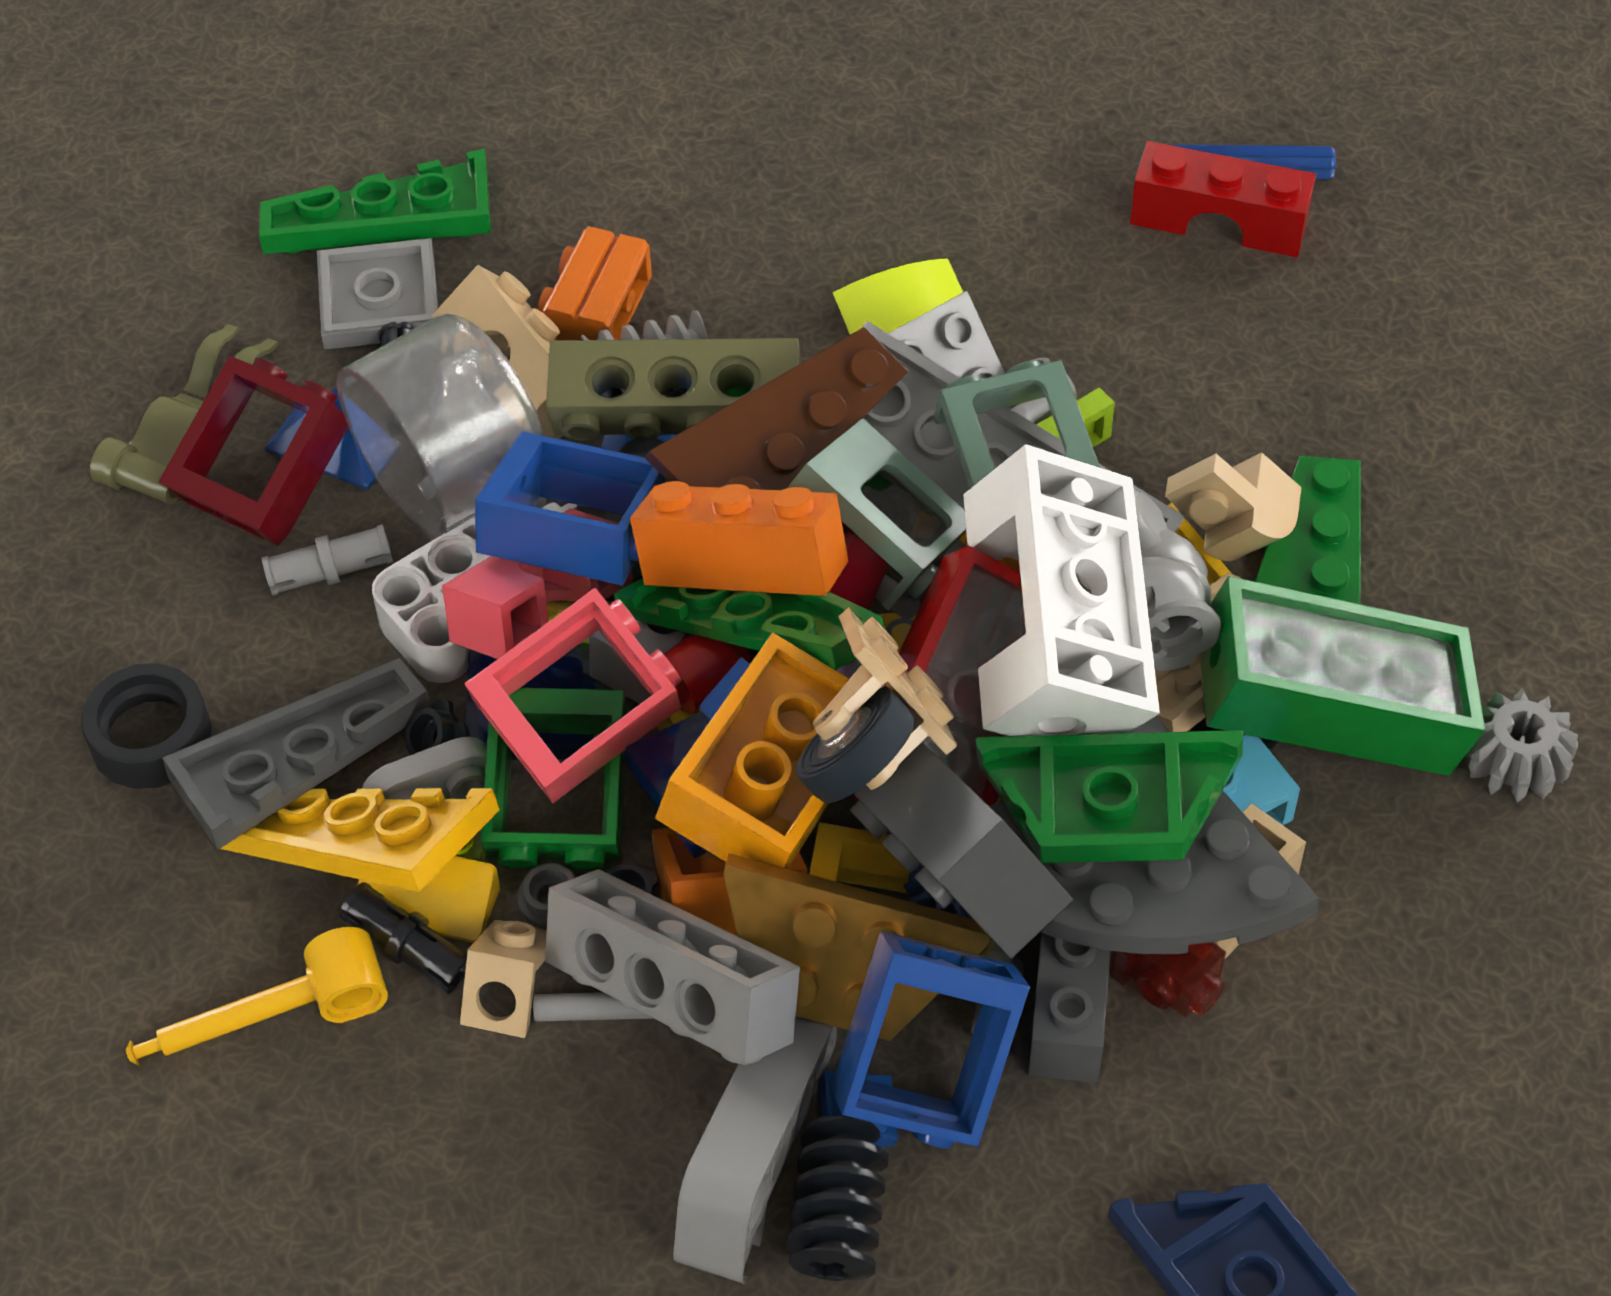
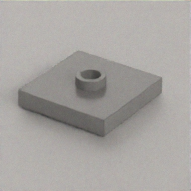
[317,238,441,350]

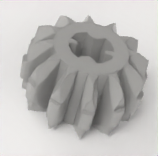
[1465,688,1578,803]

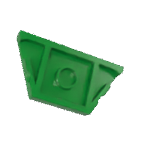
[976,730,1243,863]

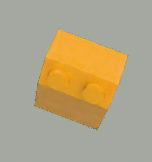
[655,632,849,869]

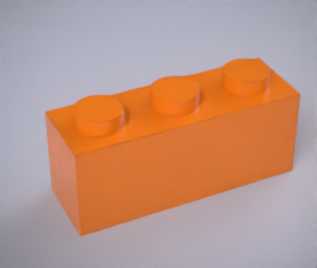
[630,481,848,596]

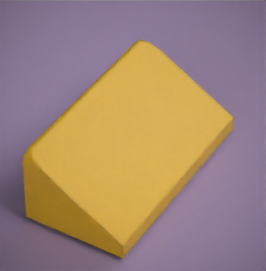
[357,856,501,943]

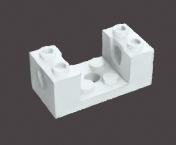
[963,444,1160,736]

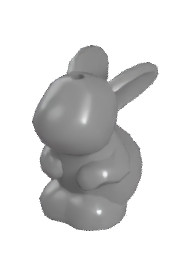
[1134,489,1221,671]

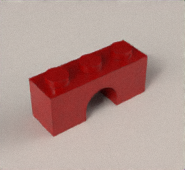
[1130,141,1316,258]

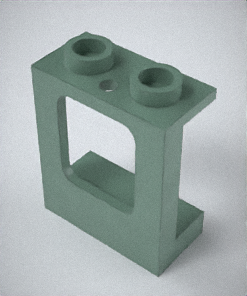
[934,360,1100,489]
[788,418,966,611]

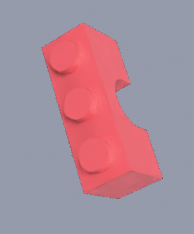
[442,508,633,659]

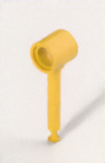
[126,927,388,1066]

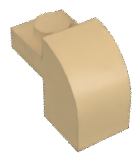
[1165,452,1301,561]

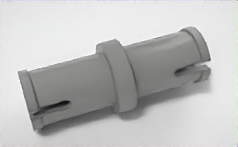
[262,524,394,596]

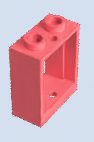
[465,588,682,804]

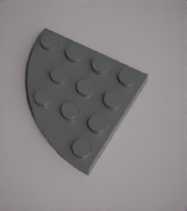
[990,717,1319,954]

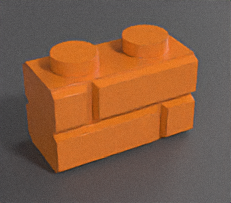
[538,226,652,340]

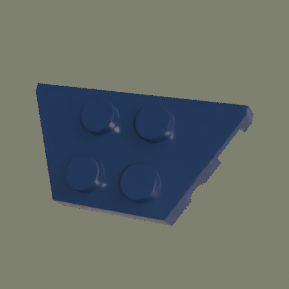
[1108,1183,1359,1296]

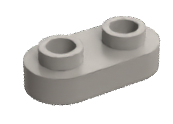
[362,737,487,799]

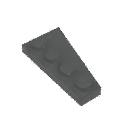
[162,658,431,850]

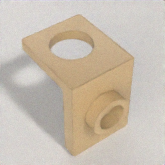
[460,920,547,1038]

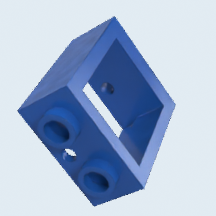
[475,431,665,586]
[830,931,1030,1148]

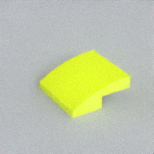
[833,258,963,335]

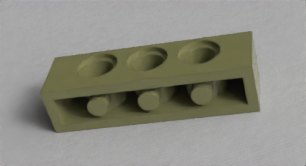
[546,338,801,441]

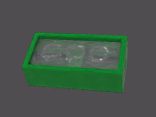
[1200,576,1486,776]

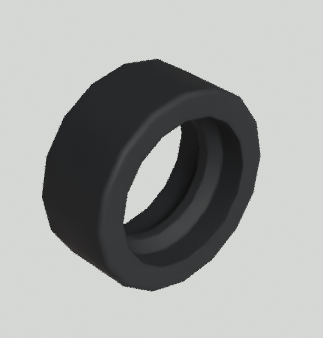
[81,663,212,789]

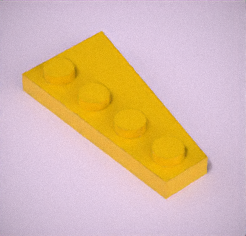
[220,788,500,892]

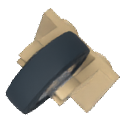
[796,607,957,803]

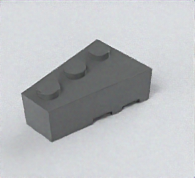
[850,742,1074,959]

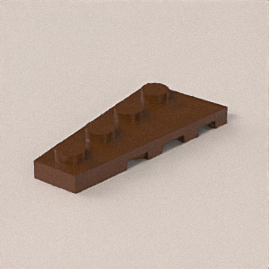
[644,327,909,490]

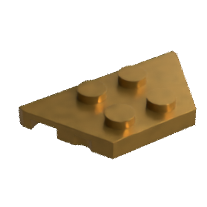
[723,853,991,1041]

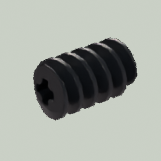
[786,1116,889,1281]

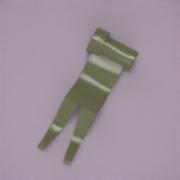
[90,324,279,504]

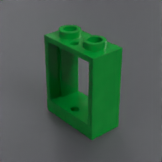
[481,688,628,870]

